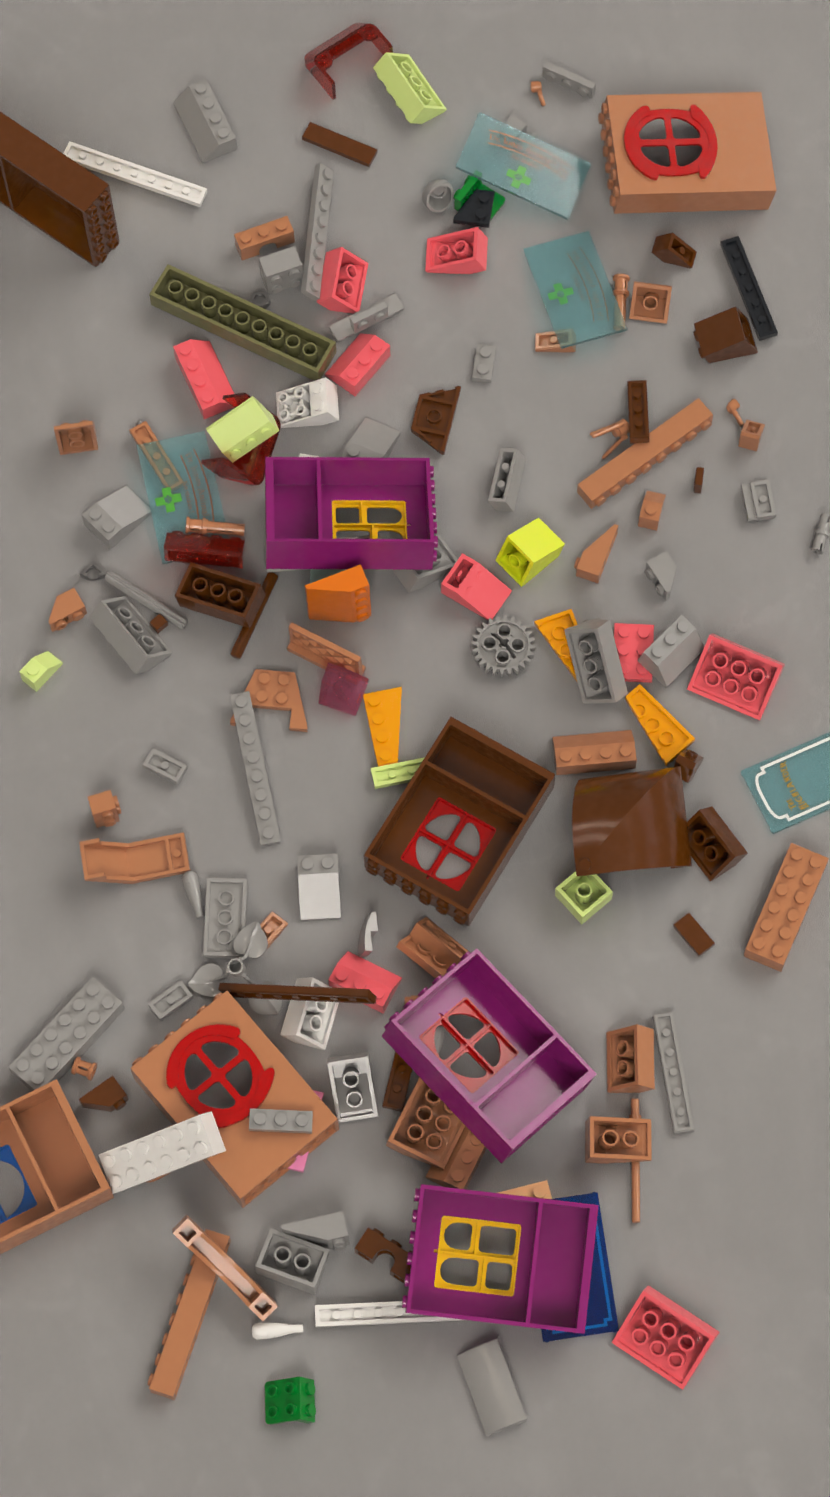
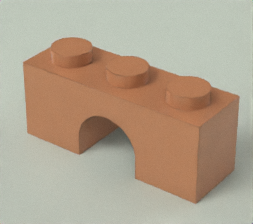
[234,216,295,261]

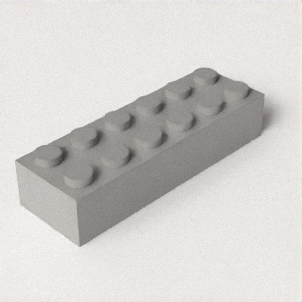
[9,977,125,1091]

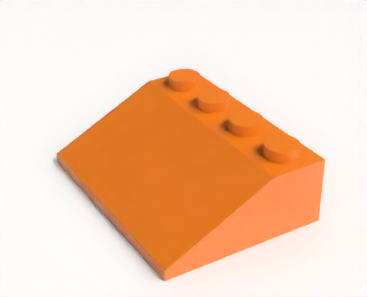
[305,564,371,623]

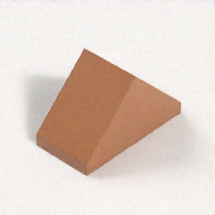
[738,419,765,452]

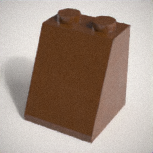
[693,306,758,363]

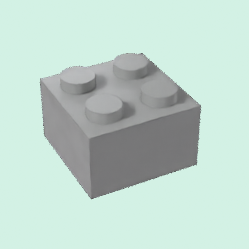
[259,246,303,295]

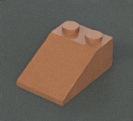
[54,420,98,455]
[585,1116,652,1164]

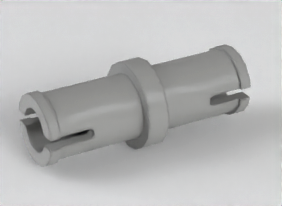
[811,513,830,554]

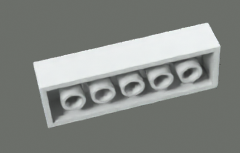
[98,1111,226,1194]

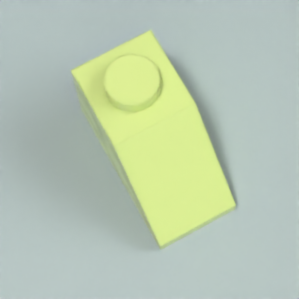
[19,651,63,692]

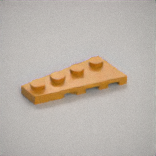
[534,609,578,683]
[363,687,402,767]

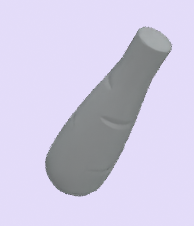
[182,871,204,919]

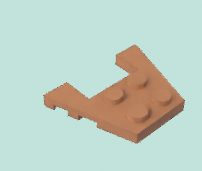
[230,669,308,732]

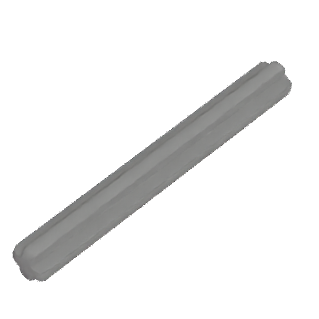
[104,571,187,629]

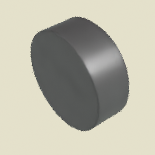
[250,291,270,309]

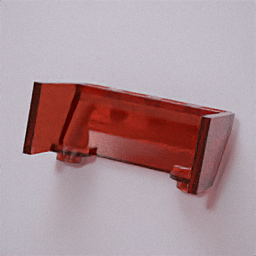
[305,23,393,100]
[201,393,281,486]

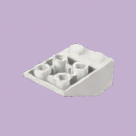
[276,377,339,428]

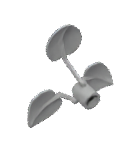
[188,921,282,1015]

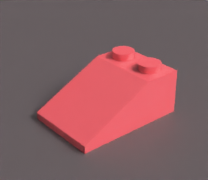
[425,227,488,274]

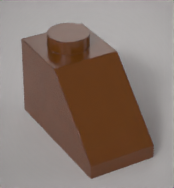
[651,232,697,269]
[79,1075,128,1112]

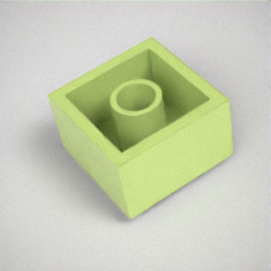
[555,871,613,925]

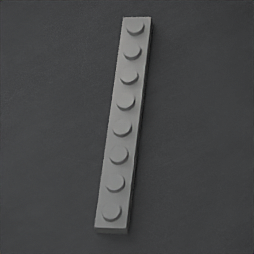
[301,163,334,301]
[230,691,281,847]

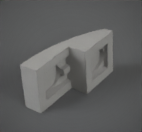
[358,912,378,957]

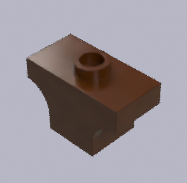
[674,749,704,783]

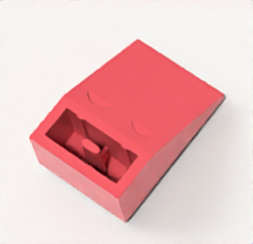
[441,553,512,621]

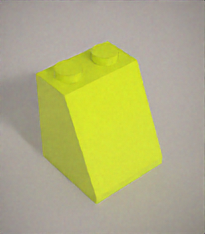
[495,518,565,587]

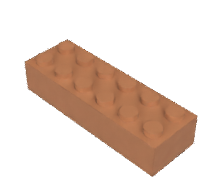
[744,843,829,972]

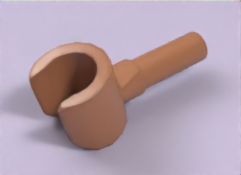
[531,81,546,106]
[726,399,744,426]

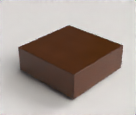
[693,467,704,494]

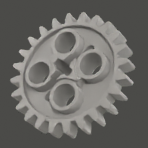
[472,615,536,678]

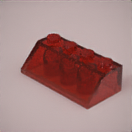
[164,531,245,569]

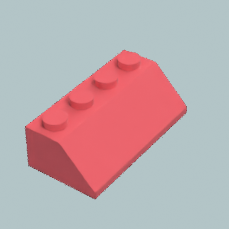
[173,339,239,420]

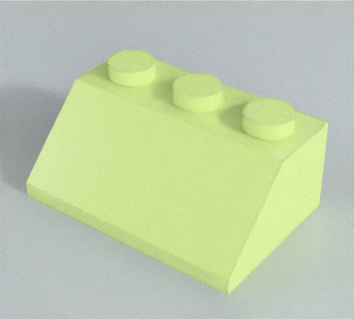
[206,396,279,463]

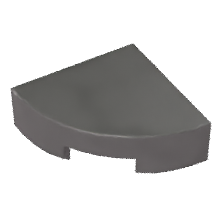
[80,560,107,581]

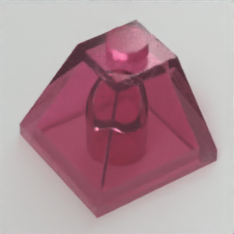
[319,663,369,716]

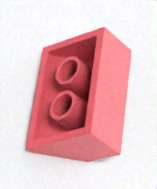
[317,247,369,314]
[325,333,391,396]
[328,951,402,1014]

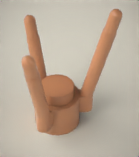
[590,419,630,459]

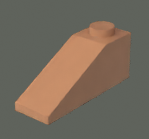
[574,524,619,583]

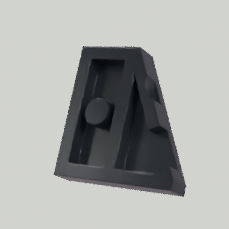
[453,189,495,228]

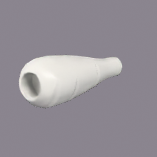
[252,1322,303,1340]

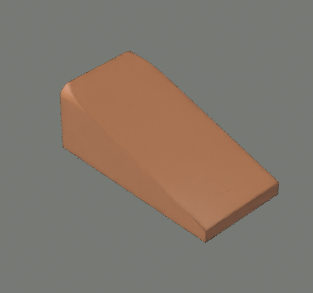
[535,329,576,352]
[260,911,288,949]

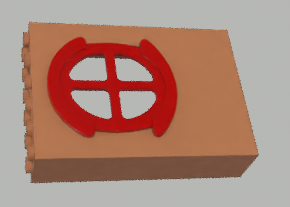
[598,92,777,214]
[130,991,339,1208]

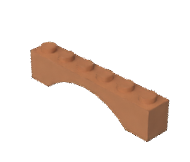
[172,1214,278,1321]

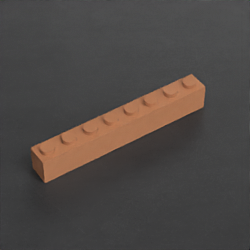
[577,398,713,509]
[147,1229,231,1400]

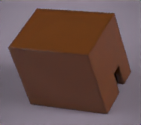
[150,614,168,633]

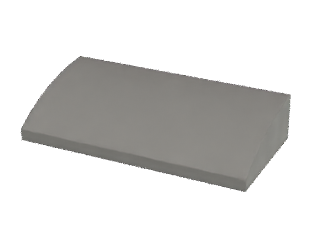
[457,1339,527,1436]

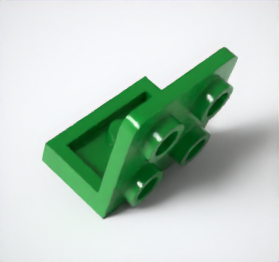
[453,171,505,221]
[265,1376,316,1425]

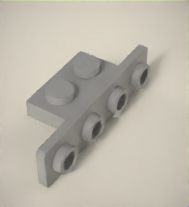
[329,294,404,342]

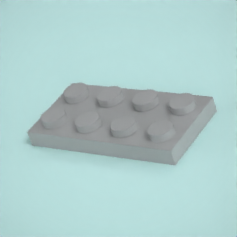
[203,878,248,958]

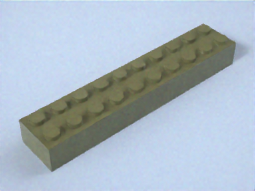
[149,264,337,381]

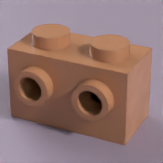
[87,790,122,828]

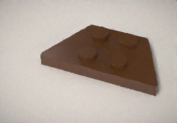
[411,386,461,455]

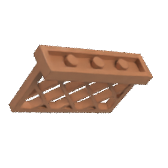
[287,622,366,685]

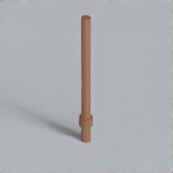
[629,1099,641,1223]

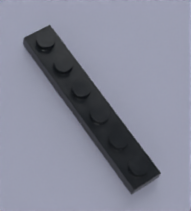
[720,236,778,341]

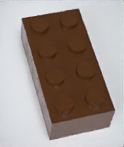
[175,562,265,628]

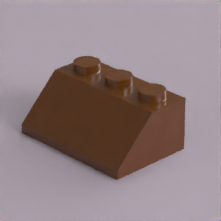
[687,806,748,881]

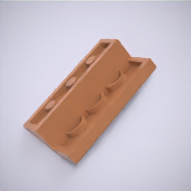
[396,917,468,979]

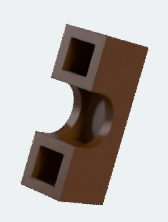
[354,1228,412,1284]

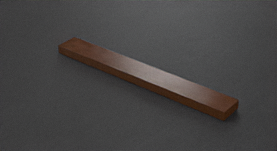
[218,983,377,1004]

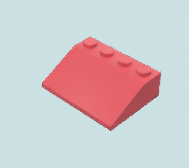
[687,633,785,720]
[611,1285,720,1390]

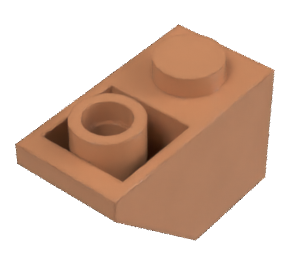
[48,588,87,632]

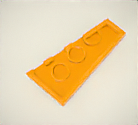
[625,684,695,766]

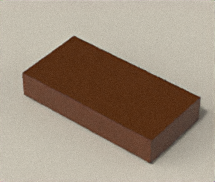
[673,913,715,957]

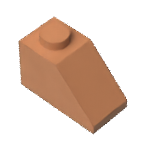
[638,491,666,531]

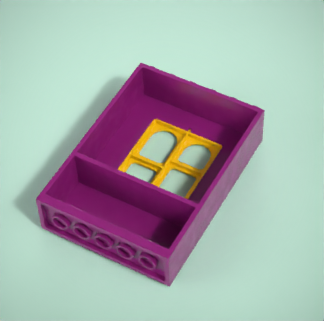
[265,457,438,570]
[402,1184,599,1334]

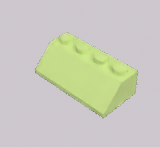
[373,52,447,124]

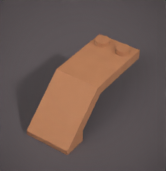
[79,832,191,884]

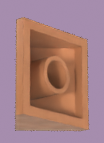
[629,281,672,324]

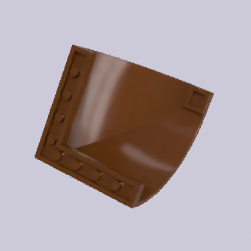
[572,766,692,876]

